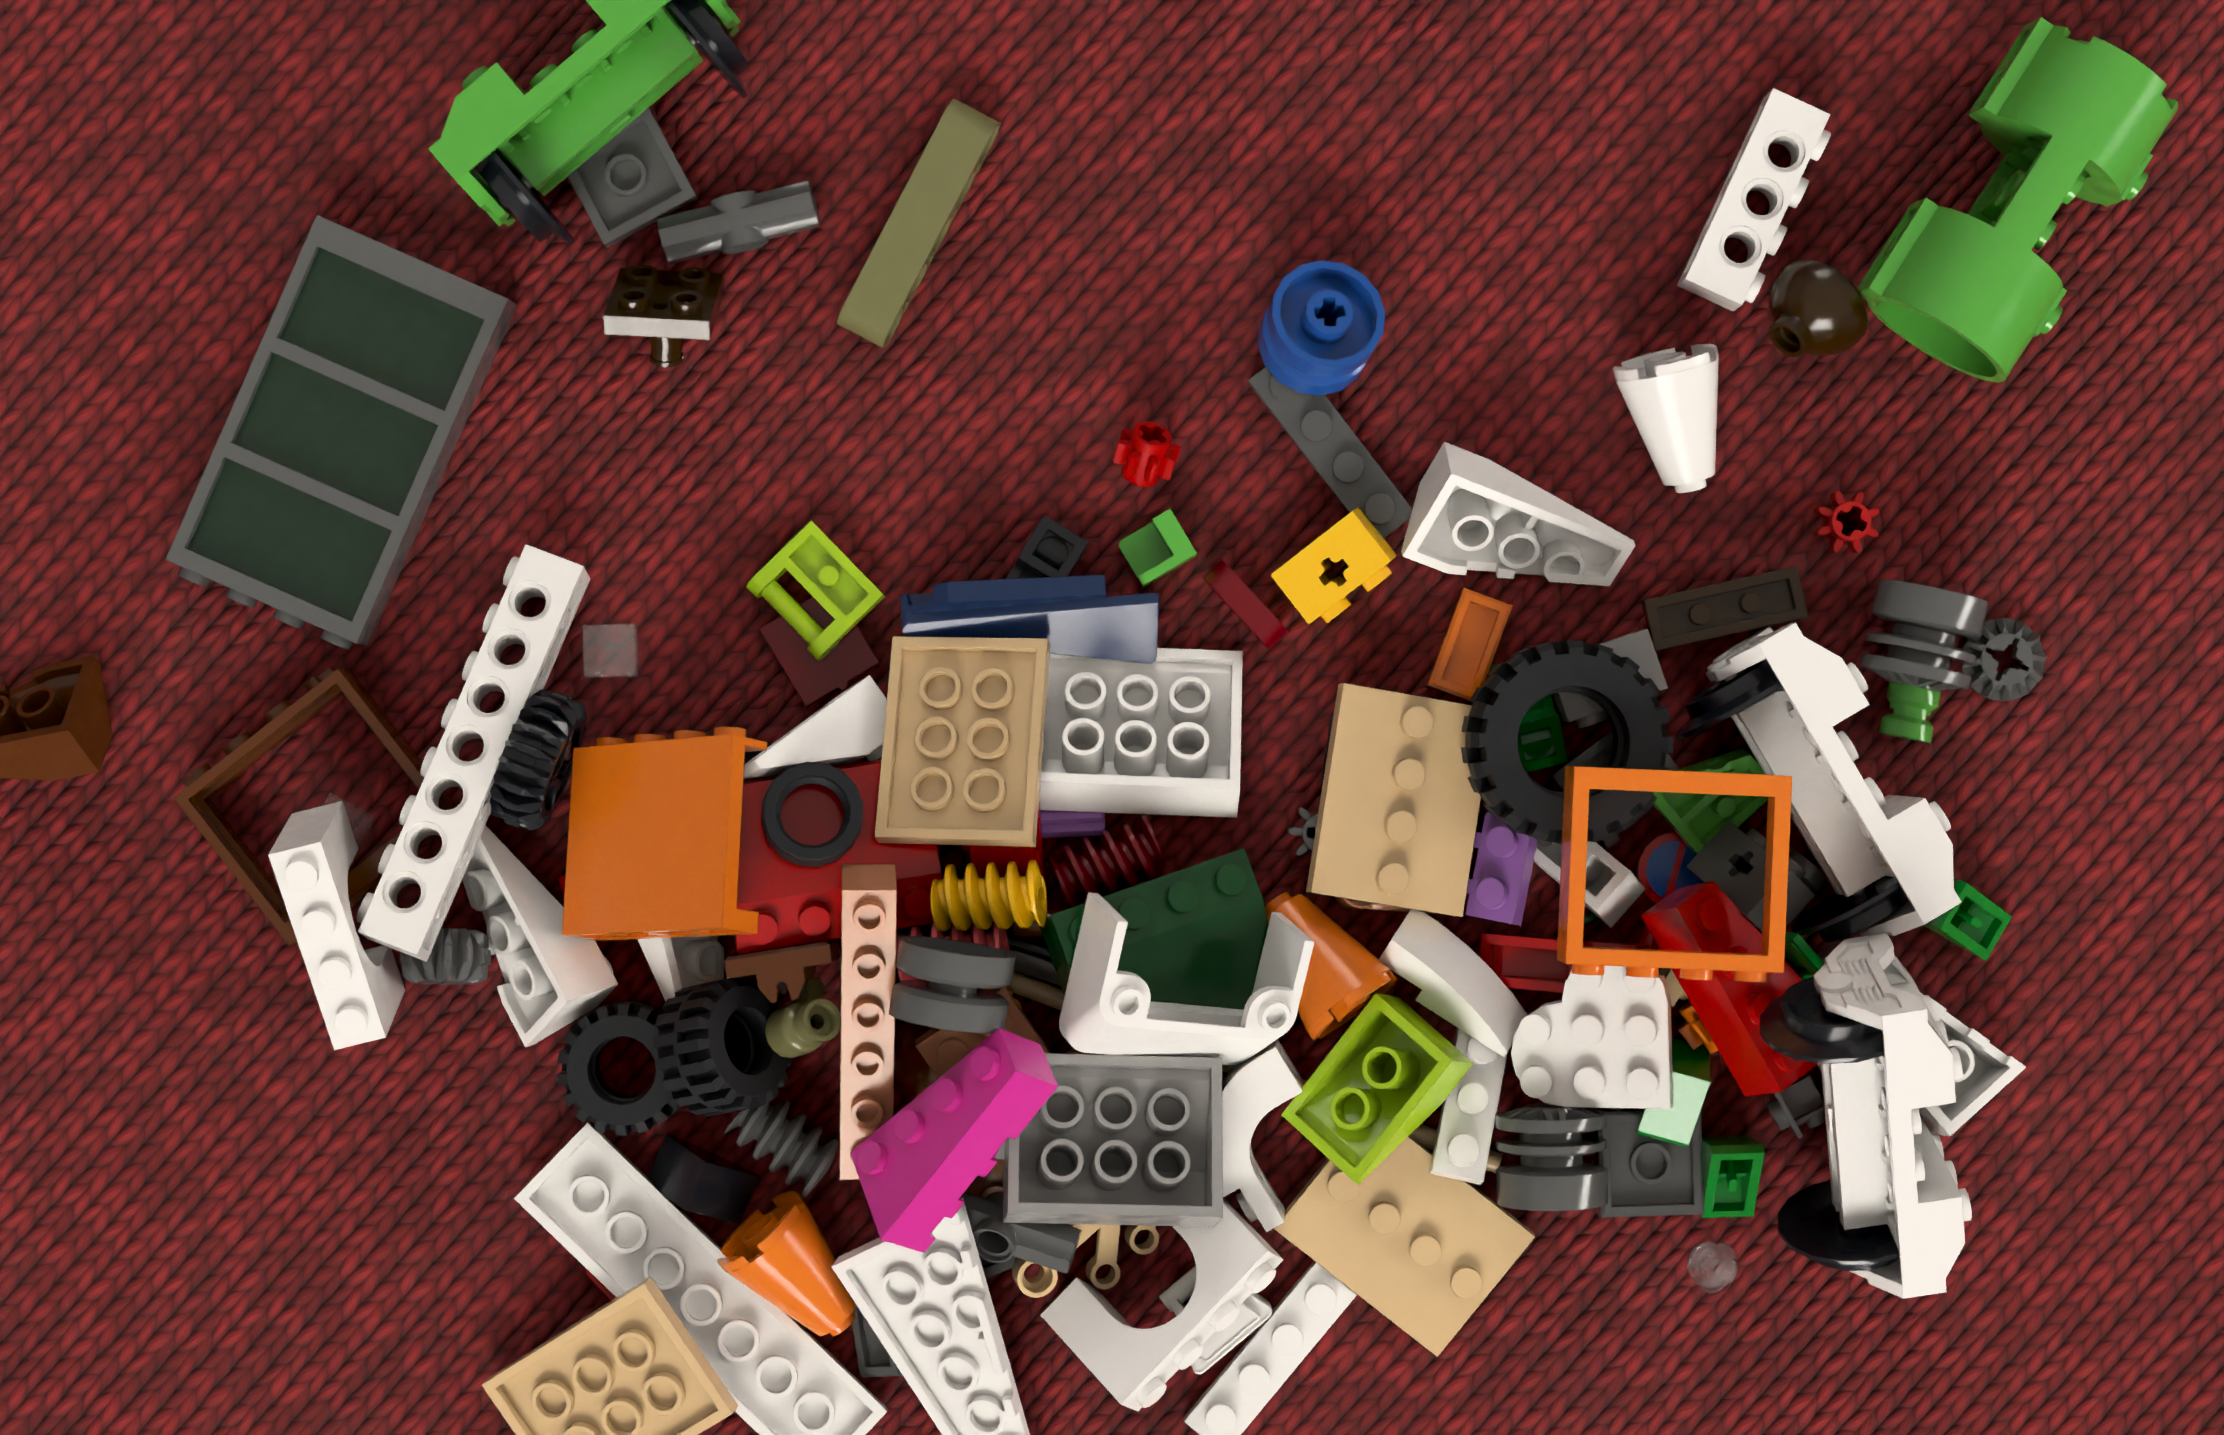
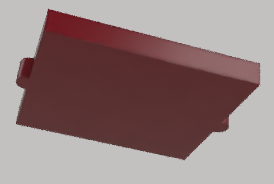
[760,597,880,707]

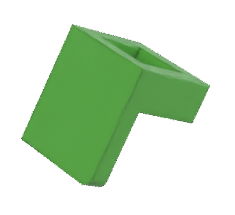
[1119,509,1197,588]

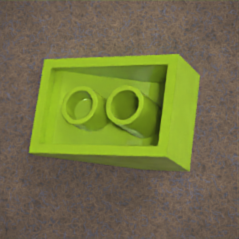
[1281,993,1474,1184]

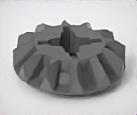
[1961,618,2047,701]

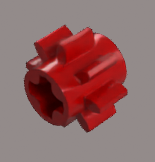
[1112,421,1180,487]
[1813,491,1880,554]

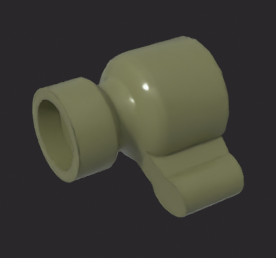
[765,978,841,1058]

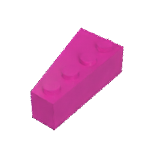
[850,1028,1058,1253]

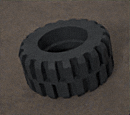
[1461,640,1674,844]

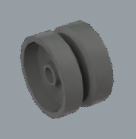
[889,936,1016,1033]

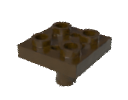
[603,265,724,367]

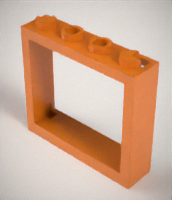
[1557,766,1792,982]

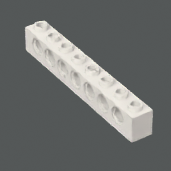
[357,544,590,962]

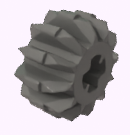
[400,928,491,985]

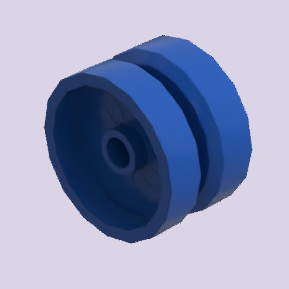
[1258,260,1385,396]

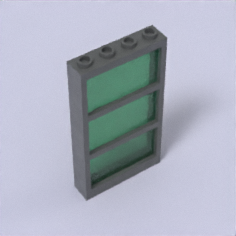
[165,215,518,650]

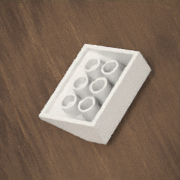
[1039,648,1243,818]

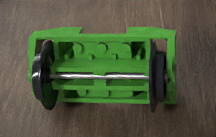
[428,0,749,245]

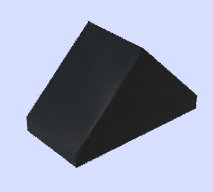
[647,1133,762,1224]

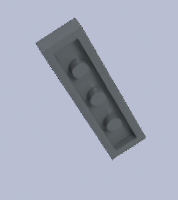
[1248,367,1413,538]

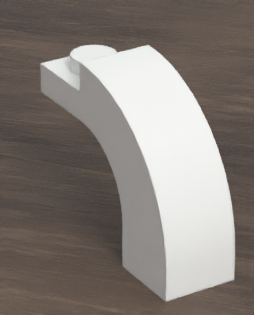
[1222,1039,1303,1232]

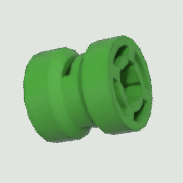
[1878,682,1941,743]

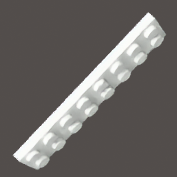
[514,1121,888,1435]

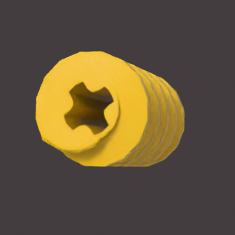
[930,860,1047,932]

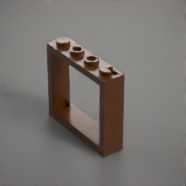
[174,667,457,946]

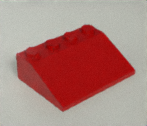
[733,759,942,955]

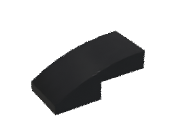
[1006,515,1089,579]

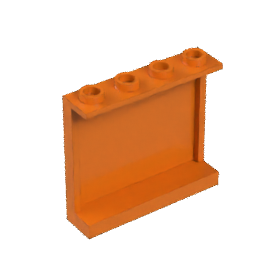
[562,727,767,941]

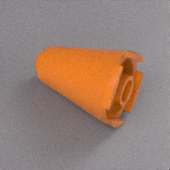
[1265,892,1398,1041]
[717,1191,856,1336]

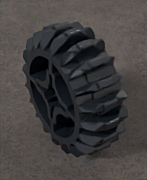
[489,689,587,830]

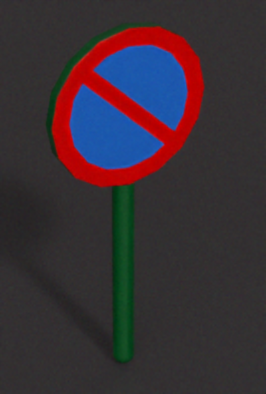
[1556,832,1701,938]

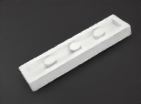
[1184,1261,1357,1435]

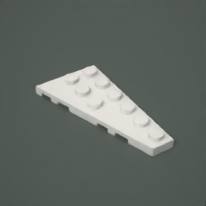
[832,1198,1030,1435]

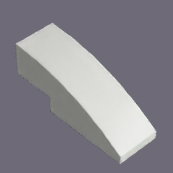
[1379,909,1527,1057]

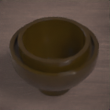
[1769,259,1868,357]

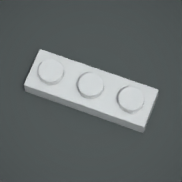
[1429,1028,1508,1185]

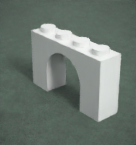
[268,801,405,1050]
[1041,1197,1283,1411]

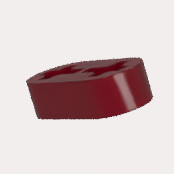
[1203,560,1288,650]

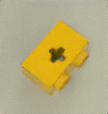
[1271,507,1397,624]

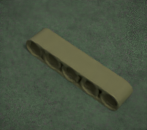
[837,99,1001,348]

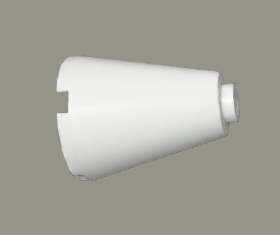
[1612,344,1719,493]

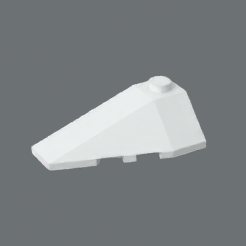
[1401,442,1635,586]

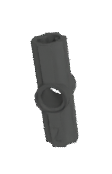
[657,181,821,264]
[961,1191,1082,1274]

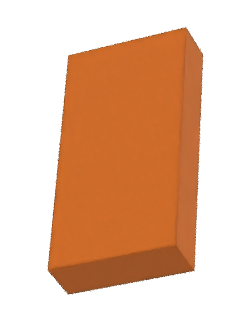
[1427,588,1513,701]

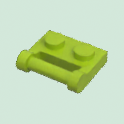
[746,521,886,661]

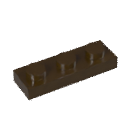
[1641,566,1809,651]

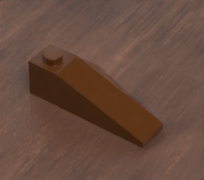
[0,655,113,781]

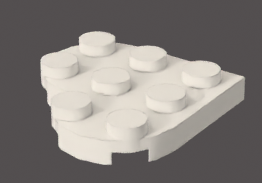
[1511,947,1674,1109]

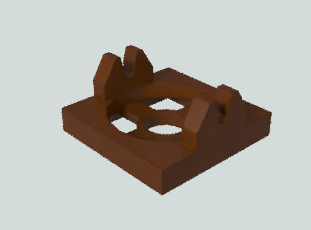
[724,939,841,1003]

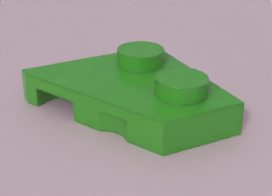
[1653,748,1768,855]

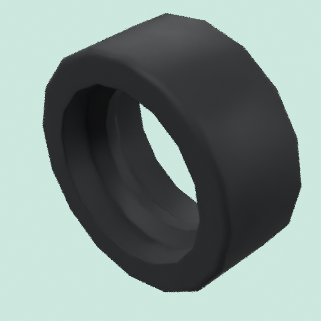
[761,762,864,867]

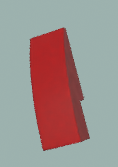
[1480,933,1650,993]

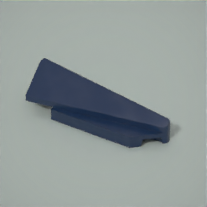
[900,575,1159,664]

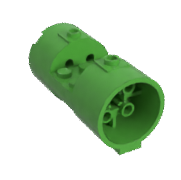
[1857,17,2178,383]

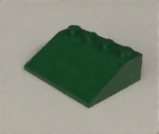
[1040,848,1269,1055]

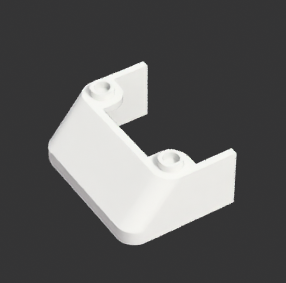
[1059,892,1315,1065]

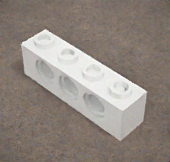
[1677,88,1831,311]

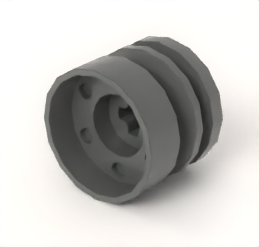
[1859,579,1989,692]
[1495,1103,1608,1211]

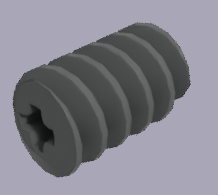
[724,1099,839,1199]

